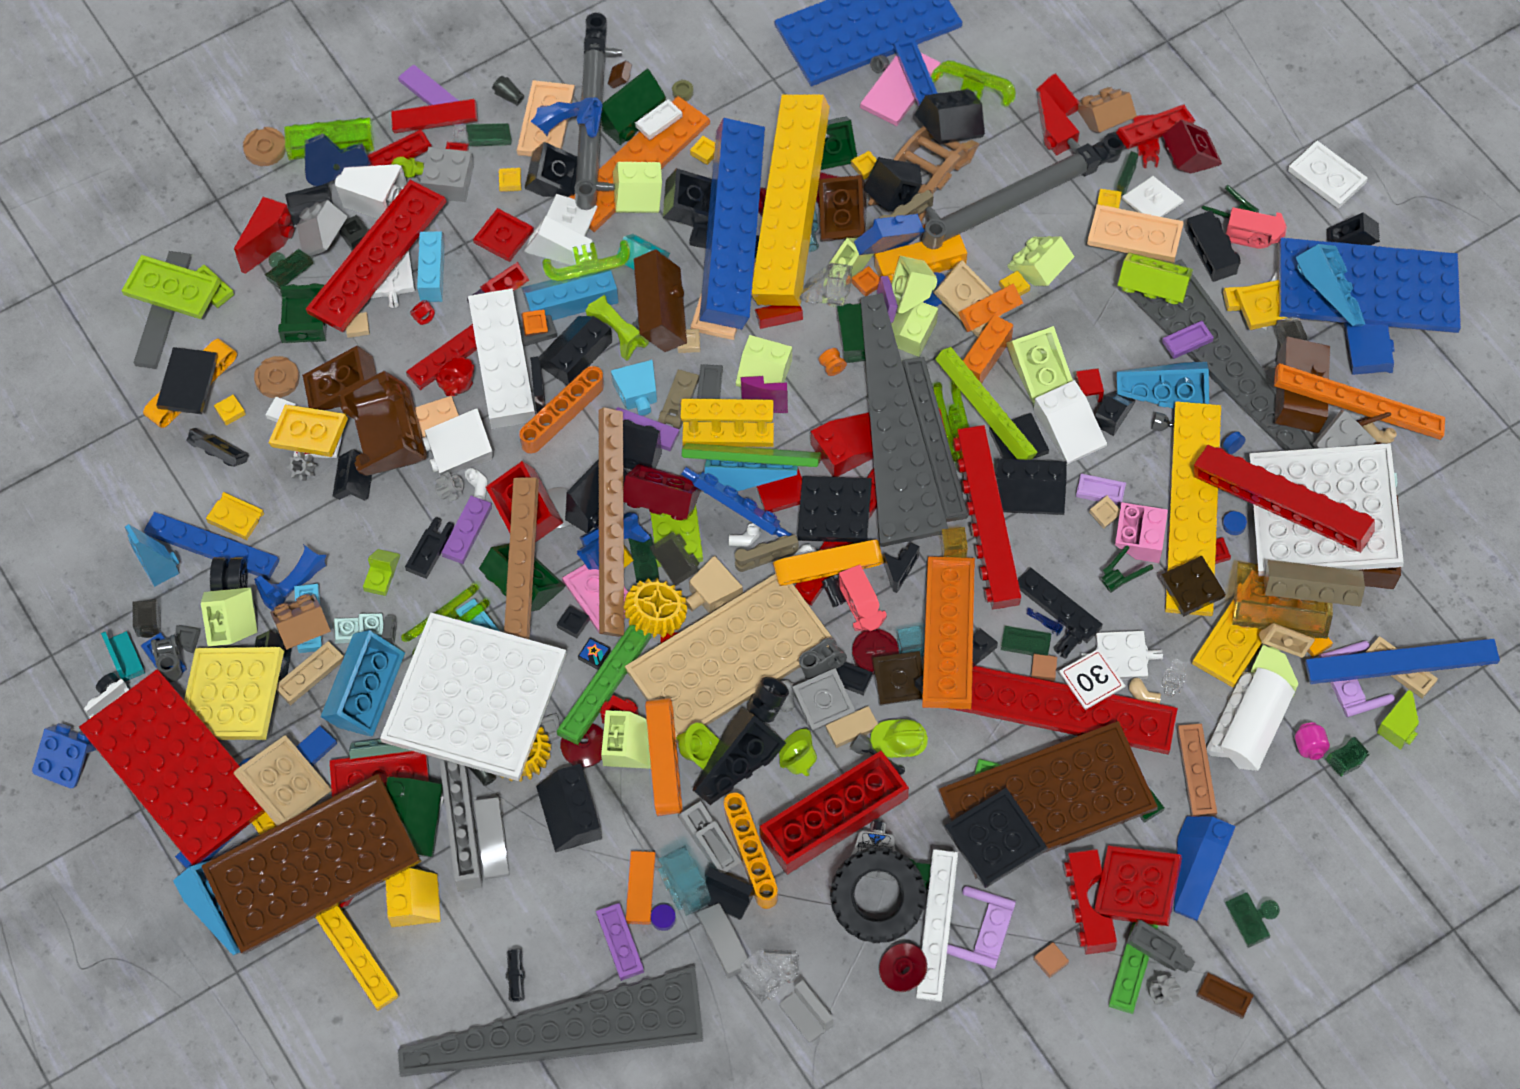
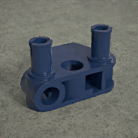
[305,133,371,186]

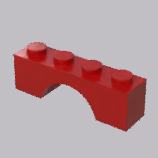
[1063,849,1117,955]

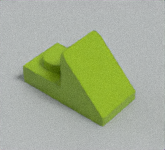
[363,549,400,596]

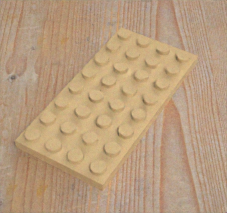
[625,574,832,744]

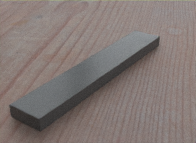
[134,251,192,369]

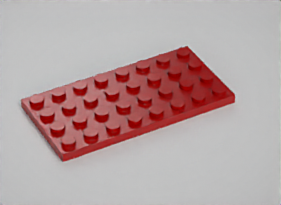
[79,669,265,866]

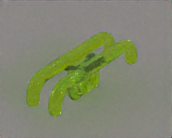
[931,60,1016,106]
[542,240,630,281]
[933,380,969,463]
[401,583,490,655]

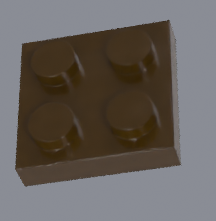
[1160,556,1226,617]
[872,651,923,706]

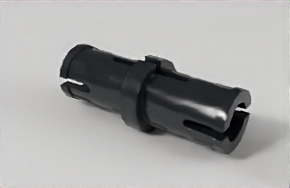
[506,949,526,1002]

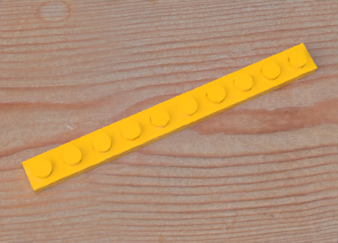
[252,812,399,1011]

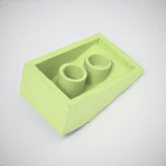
[1006,326,1073,405]

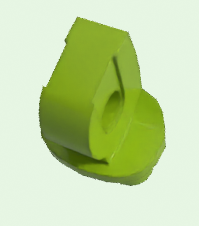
[391,157,424,178]

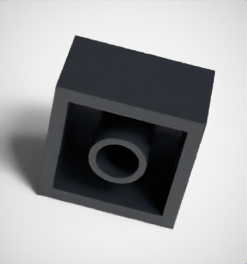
[663,168,712,227]

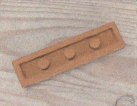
[1177,724,1217,817]

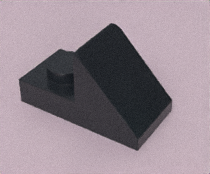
[883,542,920,593]

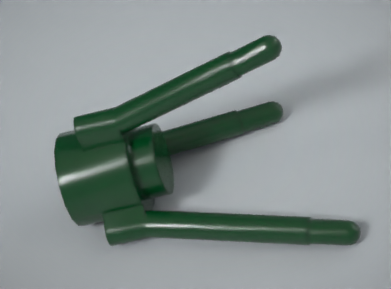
[1202,185,1259,218]
[1100,545,1154,593]

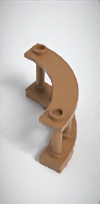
[868,125,979,223]

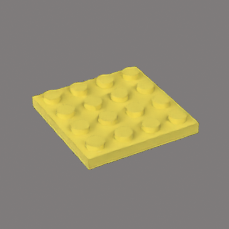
[184,647,284,740]

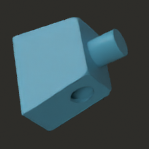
[611,360,657,416]

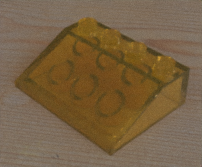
[1232,561,1333,639]

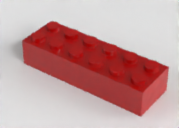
[759,751,909,875]

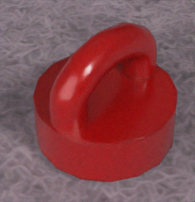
[410,300,435,325]

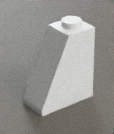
[525,216,592,267]

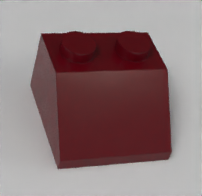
[1163,119,1222,174]

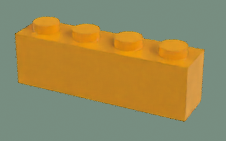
[874,234,967,282]

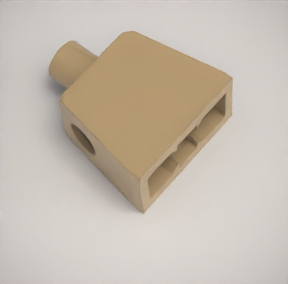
[686,556,743,613]

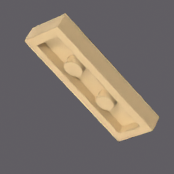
[1365,636,1438,699]
[276,641,344,706]

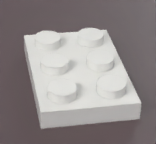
[1288,141,1368,209]

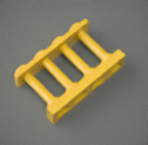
[681,399,774,447]

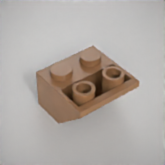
[1078,87,1137,133]
[270,594,331,650]

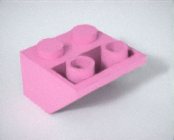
[1115,502,1168,563]

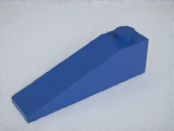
[1174,816,1236,921]

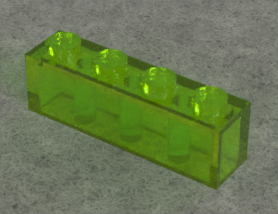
[284,118,375,160]

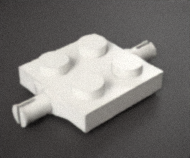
[371,250,415,308]
[1081,631,1163,680]

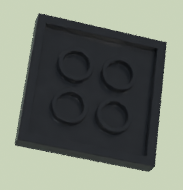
[797,476,872,543]
[944,788,1048,888]

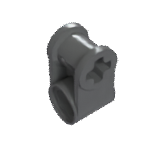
[151,634,182,683]
[799,637,847,680]

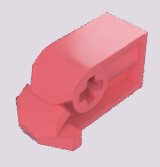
[1225,207,1287,249]
[839,565,887,632]

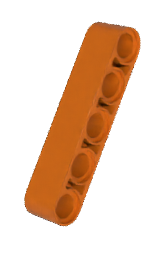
[519,366,604,454]
[646,698,683,816]

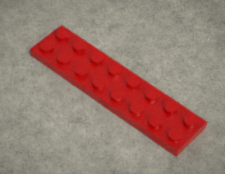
[306,180,446,332]

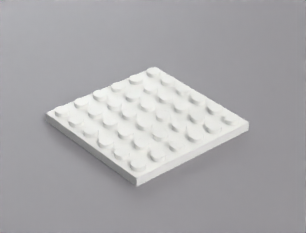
[1250,443,1404,576]
[380,613,566,781]

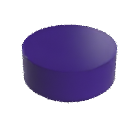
[651,904,676,931]

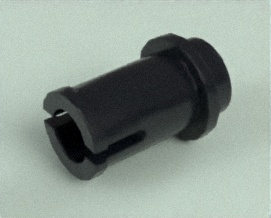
[821,576,847,608]
[1054,628,1083,659]

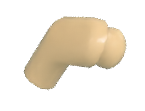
[1362,423,1397,444]
[1129,678,1161,704]

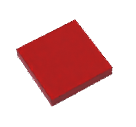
[473,208,534,262]
[756,468,802,513]

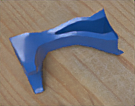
[531,97,602,137]
[577,513,650,570]
[254,544,326,611]

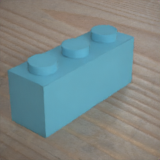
[417,231,445,302]

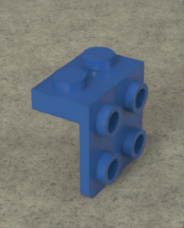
[32,723,96,788]

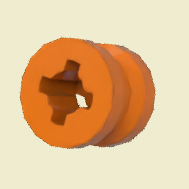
[819,348,847,376]

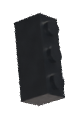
[1185,210,1241,282]

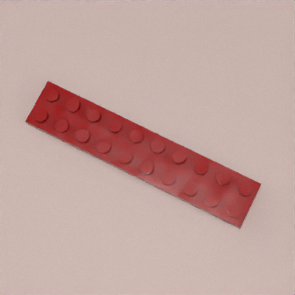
[947,666,1178,755]

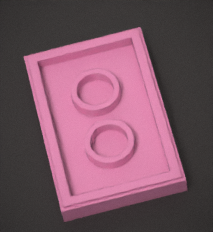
[562,565,628,632]

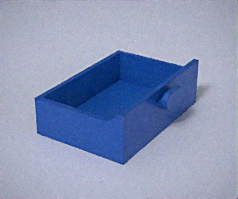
[854,214,924,255]
[1344,323,1395,375]

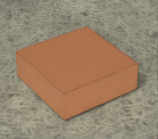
[1031,654,1057,682]
[1033,942,1069,978]

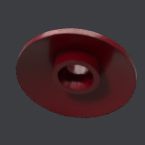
[560,723,604,767]
[879,943,928,992]

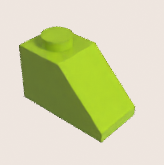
[1377,690,1419,750]

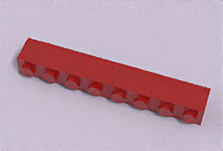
[953,425,1022,610]
[1194,445,1375,553]

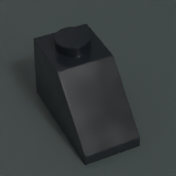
[1327,212,1380,246]
[1095,390,1136,436]

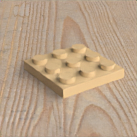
[233,735,332,826]

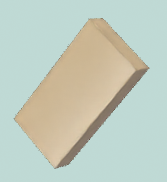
[825,706,878,748]

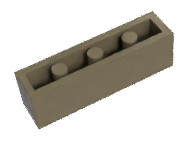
[1264,560,1365,607]

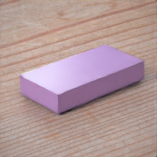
[1076,474,1126,506]

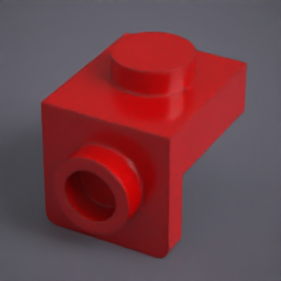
[600,695,639,724]

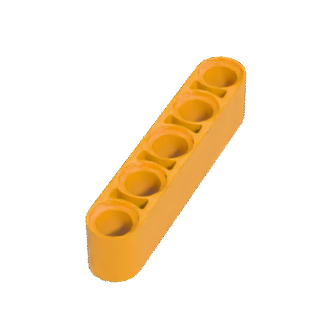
[143,339,237,428]
[773,540,884,586]
[724,793,778,909]

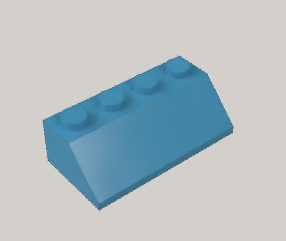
[521,265,619,321]
[320,630,405,737]

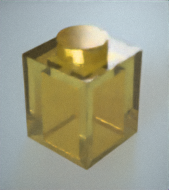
[940,527,968,558]

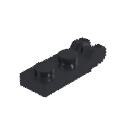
[405,517,454,579]

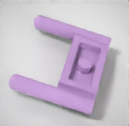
[1319,641,1395,717]
[947,886,1016,969]

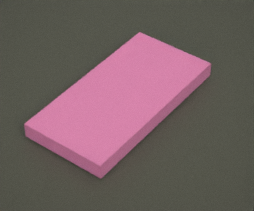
[860,53,941,126]

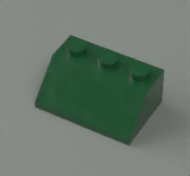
[601,68,666,145]
[821,116,857,170]
[479,543,566,612]
[386,777,443,857]

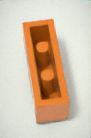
[963,315,1014,384]

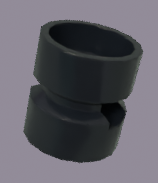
[747,677,789,723]

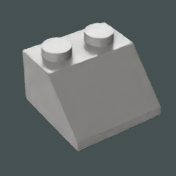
[297,200,348,259]

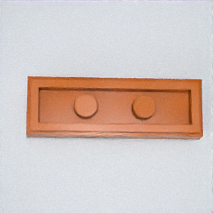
[626,851,656,925]

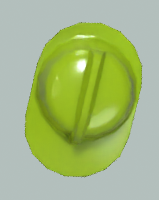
[870,719,928,758]
[676,722,720,770]
[779,729,817,777]

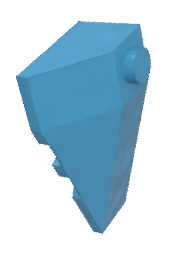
[1296,244,1365,327]
[1117,362,1209,409]
[704,459,798,493]
[125,524,180,587]
[173,859,241,956]

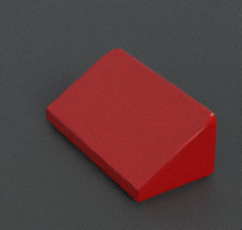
[1036,73,1079,117]
[480,262,529,293]
[755,305,803,329]

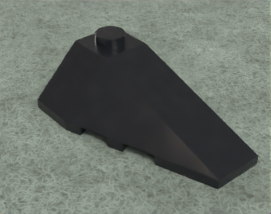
[692,709,786,805]

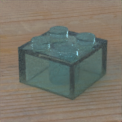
[658,845,712,916]

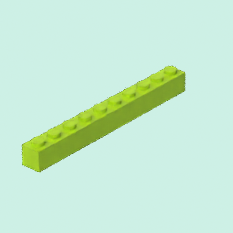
[936,347,1038,460]

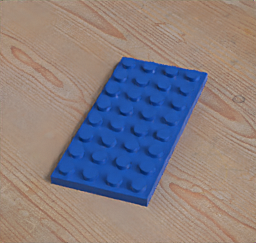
[774,0,963,87]
[1279,238,1461,333]

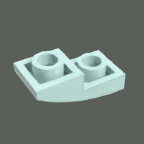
[333,614,383,644]

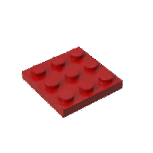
[1095,846,1182,927]

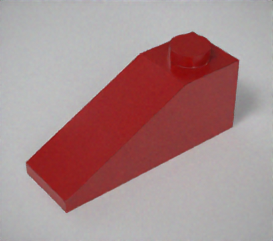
[1038,87,1080,156]

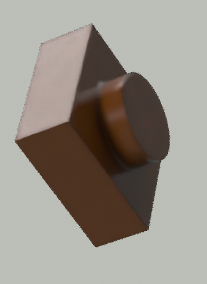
[608,60,632,88]

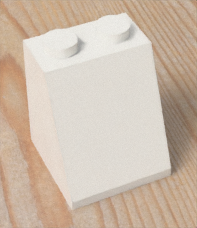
[335,165,407,219]
[422,409,492,476]

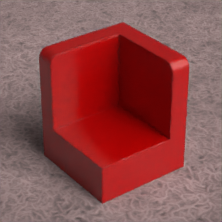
[1075,368,1104,403]

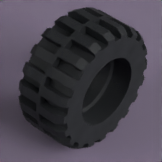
[830,847,926,943]

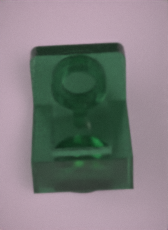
[1325,737,1370,777]

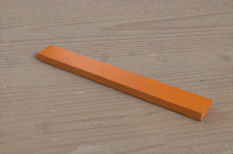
[1274,363,1445,440]

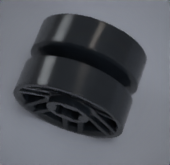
[210,557,248,591]

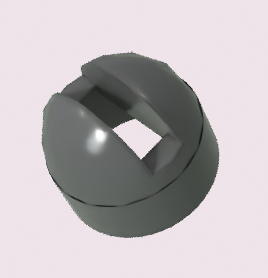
[870,55,889,73]

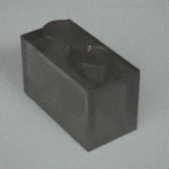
[649,532,700,586]

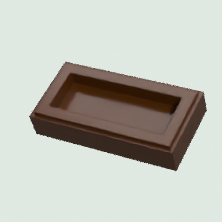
[1197,973,1254,1019]

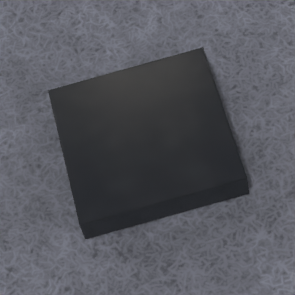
[530,356,545,413]
[989,413,1049,459]

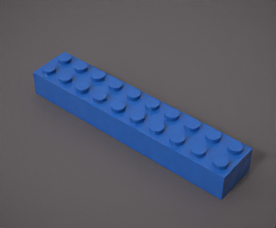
[699,118,765,329]

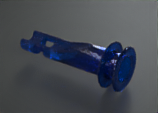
[1027,608,1064,636]

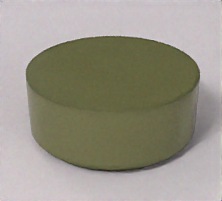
[672,80,694,101]

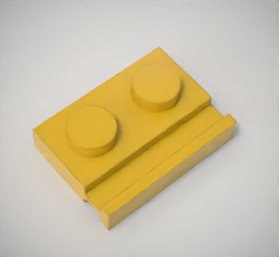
[206,492,264,540]

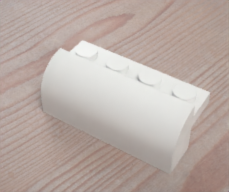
[1206,668,1295,771]

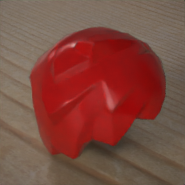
[435,356,474,396]

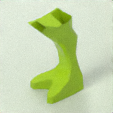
[585,295,649,361]

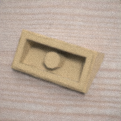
[1259,623,1315,658]

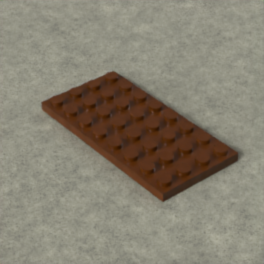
[938,721,1158,879]
[201,774,422,955]

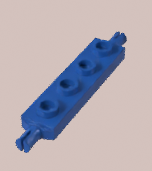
[681,467,792,537]

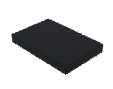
[156,347,218,415]

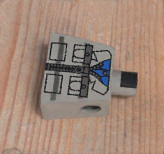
[852,821,895,881]

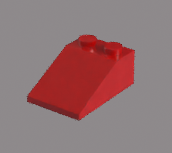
[234,197,294,274]
[811,412,873,477]

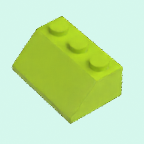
[1117,252,1193,304]

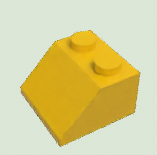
[386,868,441,927]

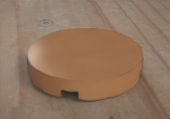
[243,127,286,166]
[254,356,300,398]

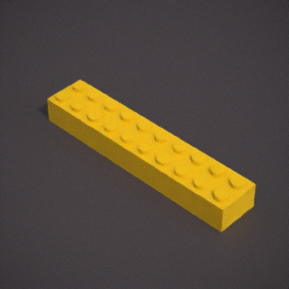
[751,94,830,306]

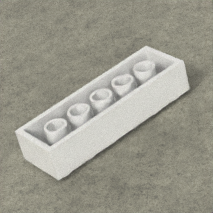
[468,289,535,429]

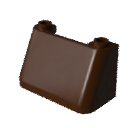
[340,371,427,476]

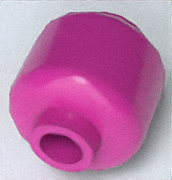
[1295,722,1330,760]

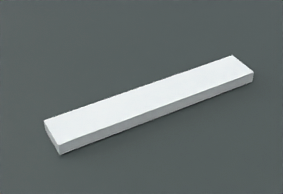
[916,849,958,1002]

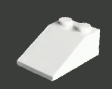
[1033,380,1107,465]

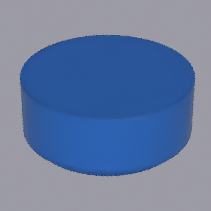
[1223,431,1246,454]
[1223,511,1247,535]

